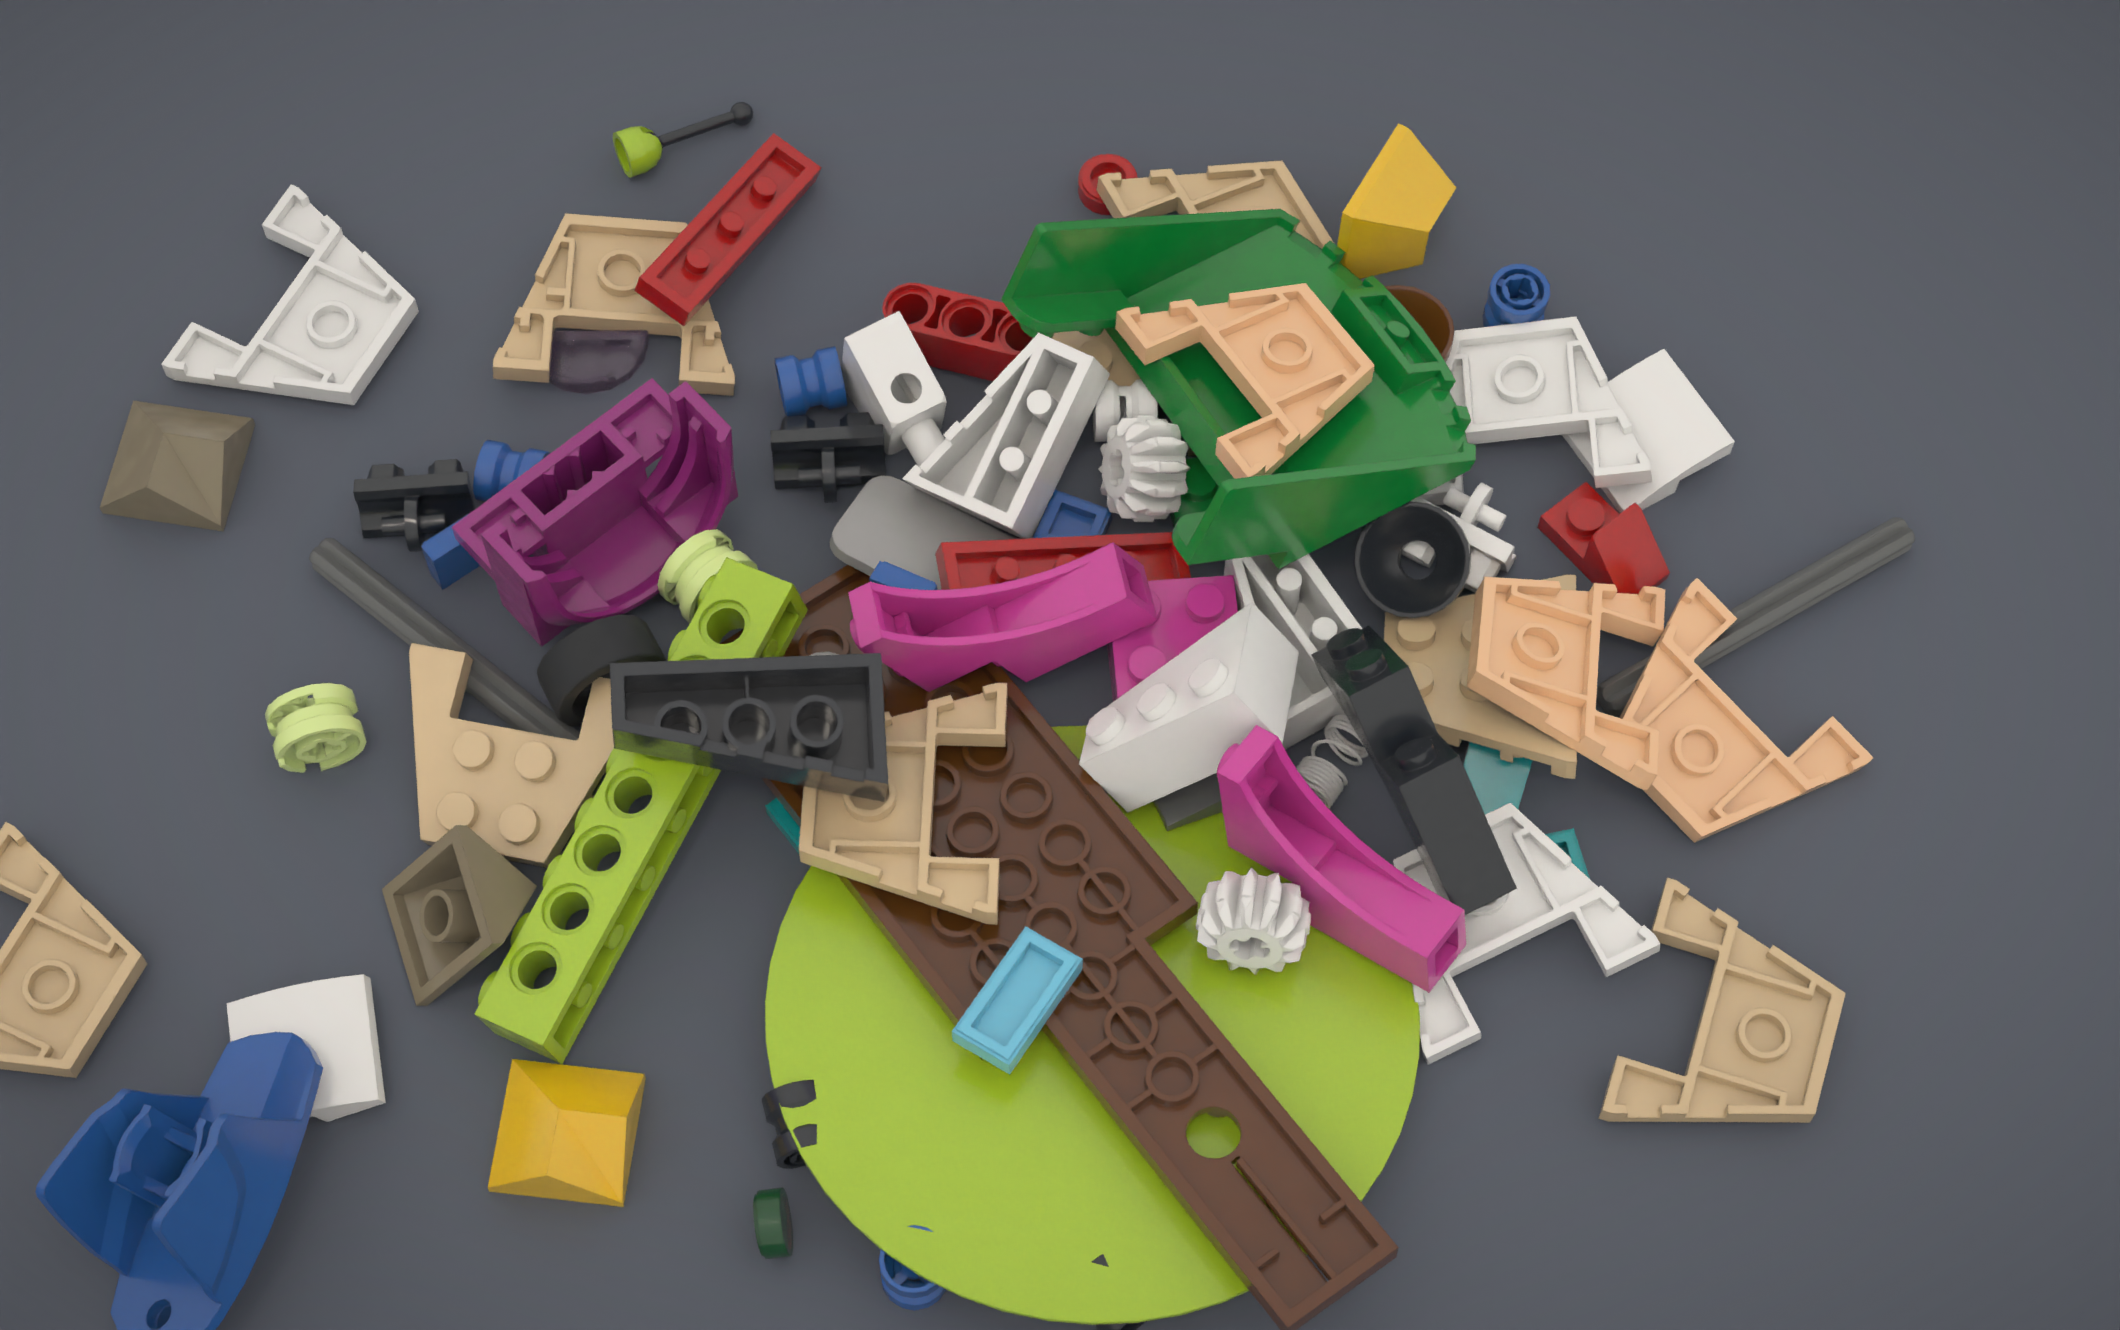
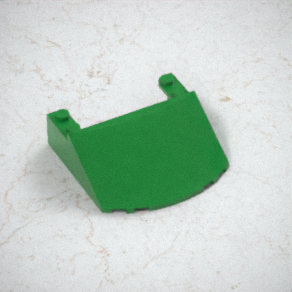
[1001,209,1476,570]

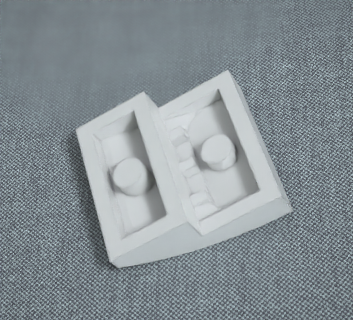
[1562,349,1735,513]
[227,974,386,1122]

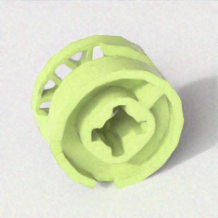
[657,529,758,624]
[265,683,367,773]

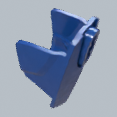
[36,1032,323,1330]

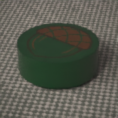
[753,1187,793,1259]

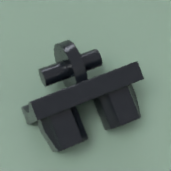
[771,412,886,503]
[353,459,475,552]

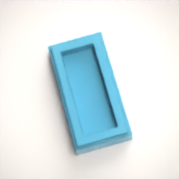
[952,926,1083,1075]

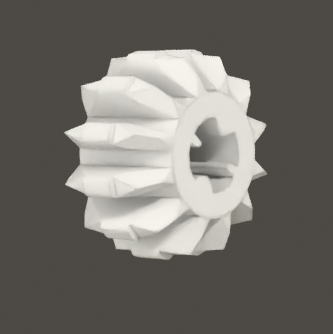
[1098,415,1190,522]
[1196,868,1311,975]

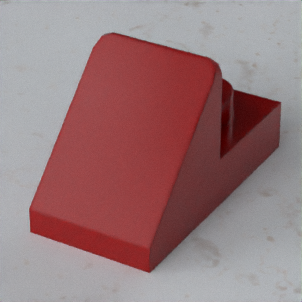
[1537,482,1670,594]

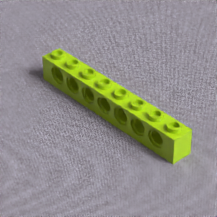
[474,557,808,1064]

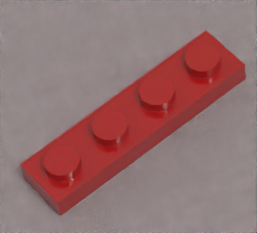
[634,133,822,326]
[935,532,1191,590]

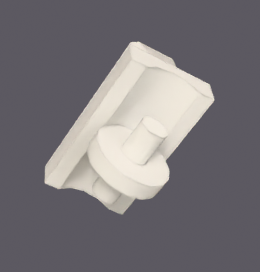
[1402,483,1517,593]

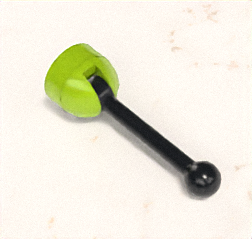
[613,102,753,178]

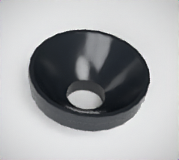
[1354,502,1472,618]

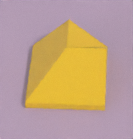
[1337,123,1456,279]
[488,1059,646,1207]

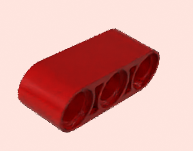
[882,283,1053,381]

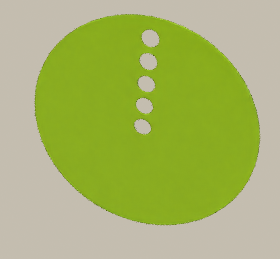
[765,725,1420,1325]

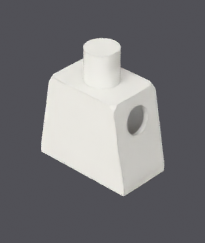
[841,311,947,466]

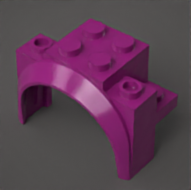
[452,378,738,647]

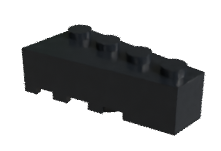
[610,653,888,802]

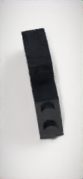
[1311,625,1517,915]

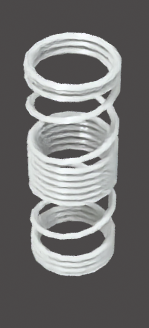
[1296,715,1368,809]

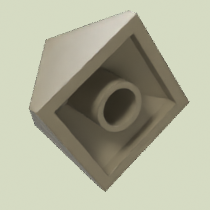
[100,400,255,532]
[382,825,537,1006]

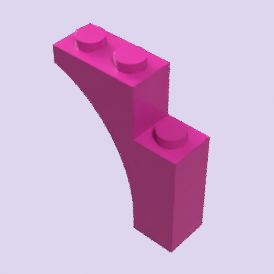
[848,542,1158,692]
[1217,725,1466,993]

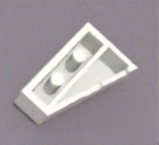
[902,333,1110,539]
[1224,554,1362,749]
[1079,602,1299,812]

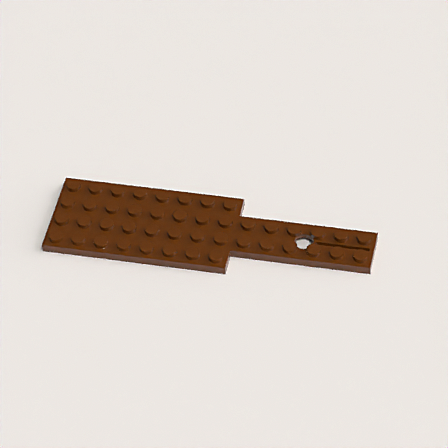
[720,565,1399,1330]

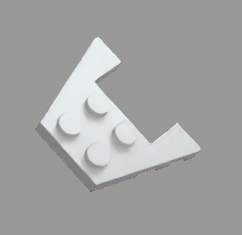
[161,184,419,405]
[1419,317,1652,505]
[1393,803,1660,1065]

